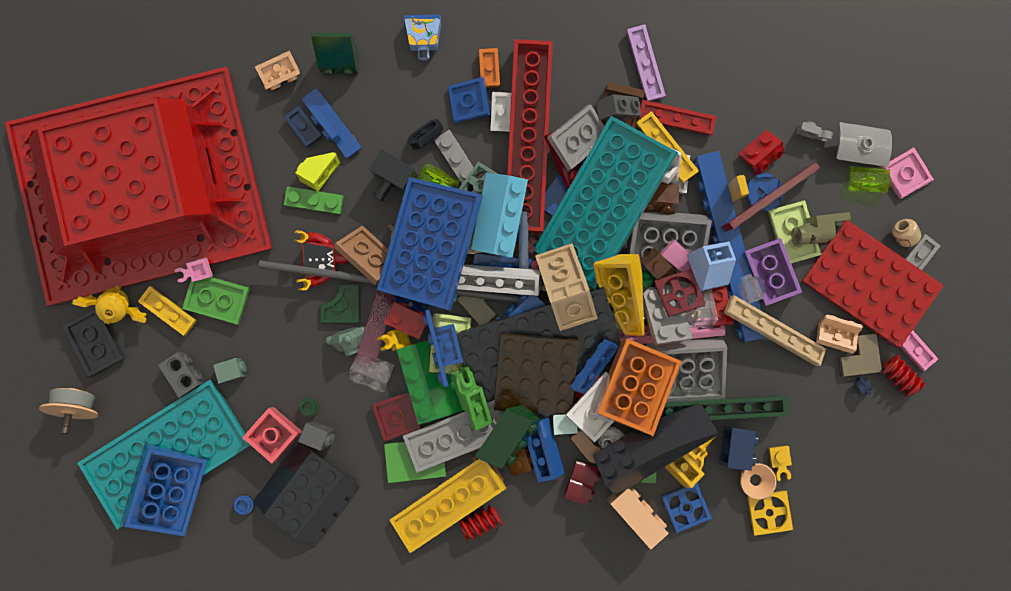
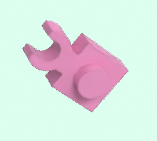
[174,257,213,282]

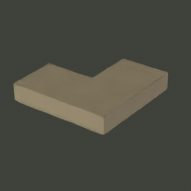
[456,296,496,325]
[839,334,882,376]

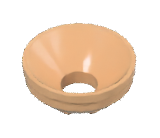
[740,463,776,499]

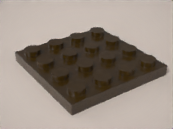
[494,333,580,415]

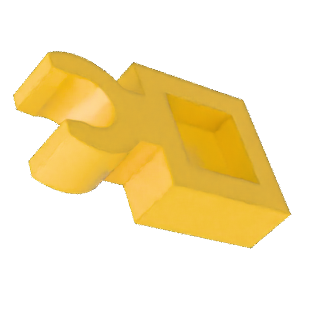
[377,330,411,351]
[768,445,792,481]

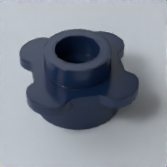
[855,376,873,395]

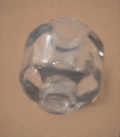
[736,274,766,304]

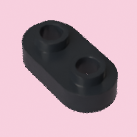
[408,119,443,149]

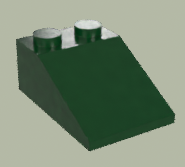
[311,33,359,76]

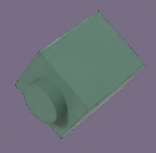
[213,358,247,384]

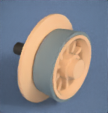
[39,388,98,435]

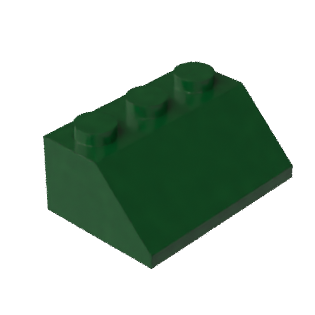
[475,405,541,468]

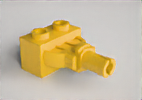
[665,436,717,488]

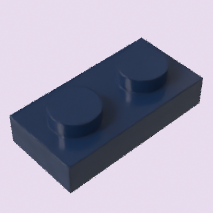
[284,105,322,148]

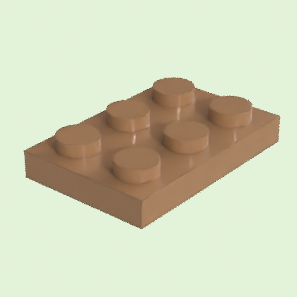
[334,226,388,285]

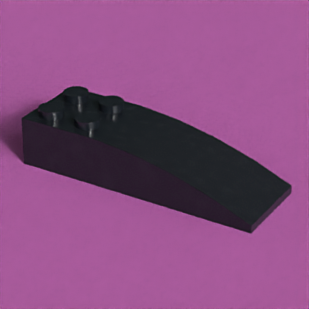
[593,404,719,496]

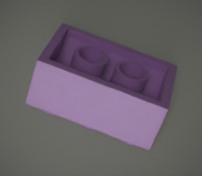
[744,238,802,306]

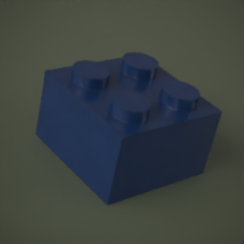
[719,426,758,471]

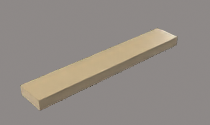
[724,295,826,366]

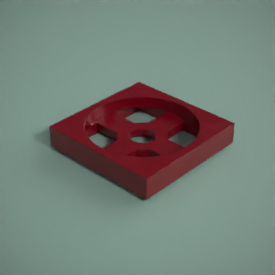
[654,269,706,318]

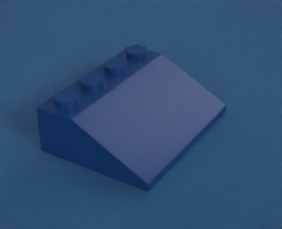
[122,444,207,536]

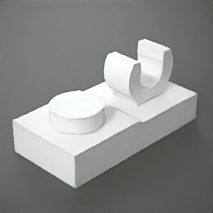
[491,92,511,132]

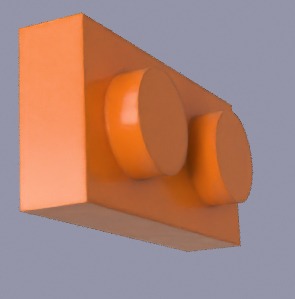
[479,48,500,88]

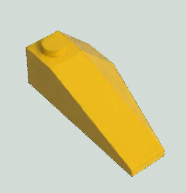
[593,254,644,336]

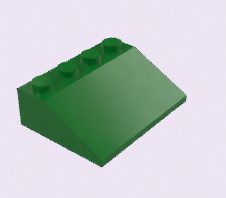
[397,340,467,425]

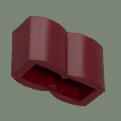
[564,459,601,506]

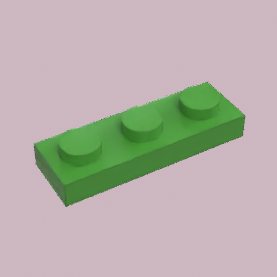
[284,186,344,215]

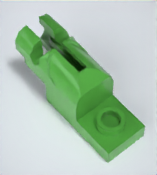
[450,366,493,431]

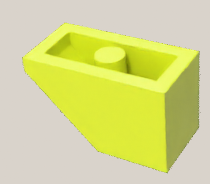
[295,152,340,192]

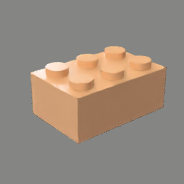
[607,487,669,549]

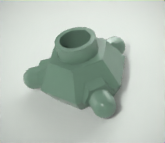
[325,326,368,356]

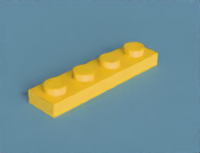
[636,111,699,184]

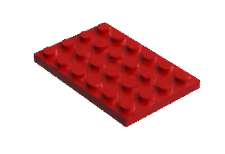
[801,220,944,348]

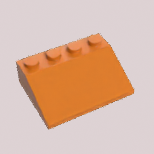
[593,338,682,436]

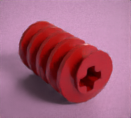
[882,354,926,397]
[460,504,503,543]

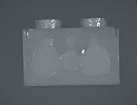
[349,351,394,392]

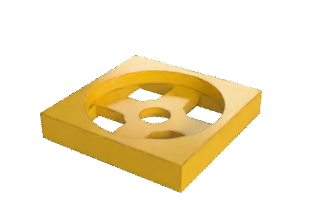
[747,490,793,535]

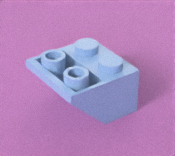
[687,242,736,291]

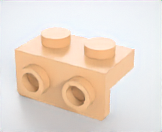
[255,50,300,90]
[816,315,863,354]

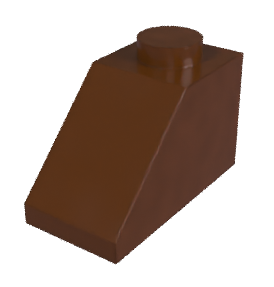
[640,248,678,285]

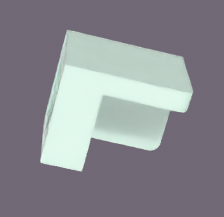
[553,414,578,435]

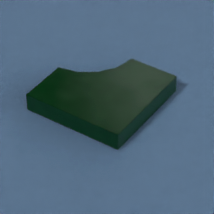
[320,285,360,324]

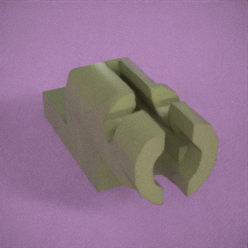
[791,212,851,246]

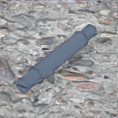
[518,212,529,269]

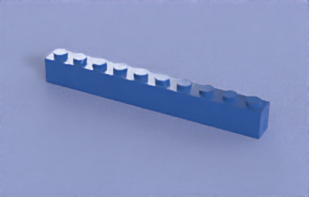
[693,151,765,343]

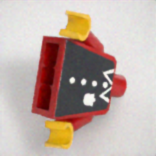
[294,230,348,290]

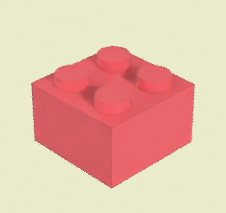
[243,407,302,463]

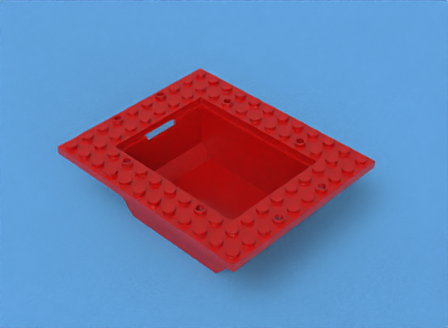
[5,66,273,306]

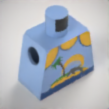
[404,14,441,60]

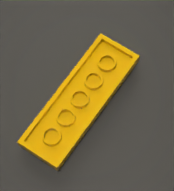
[390,459,507,553]

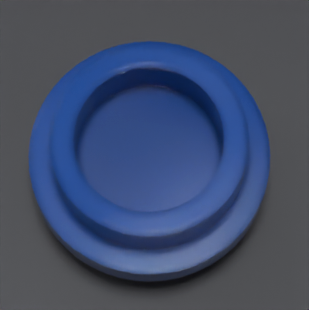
[234,495,254,515]

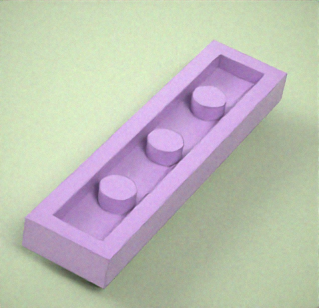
[626,25,666,101]

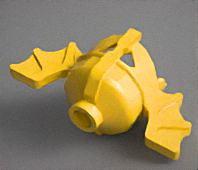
[72,286,146,324]

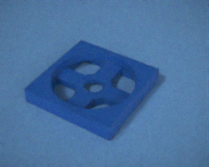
[661,483,712,533]

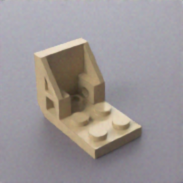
[535,244,598,331]

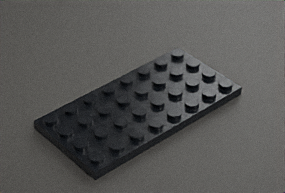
[456,287,621,403]

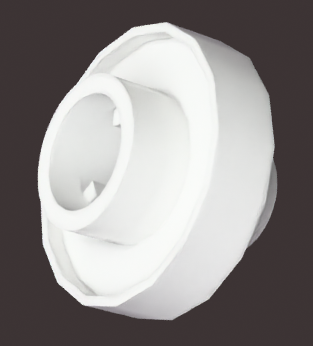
[598,427,624,449]

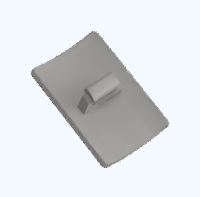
[836,122,892,167]

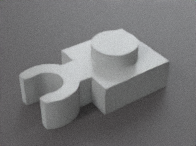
[796,121,833,142]

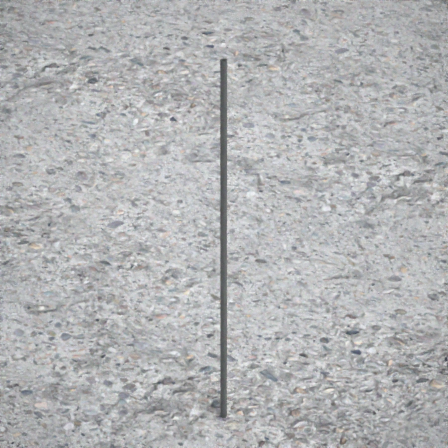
[259,260,693,321]

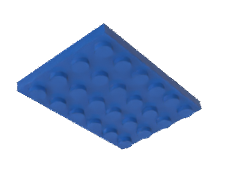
[377,177,483,311]

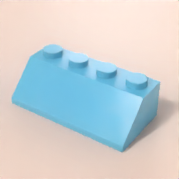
[470,173,528,258]

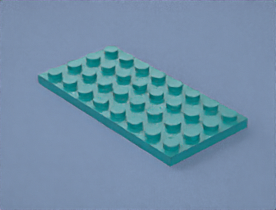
[533,116,678,289]
[77,379,251,529]

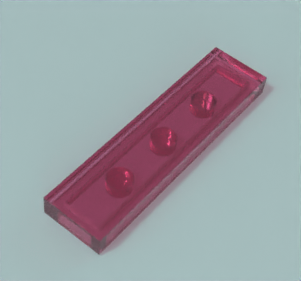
[358,290,396,360]

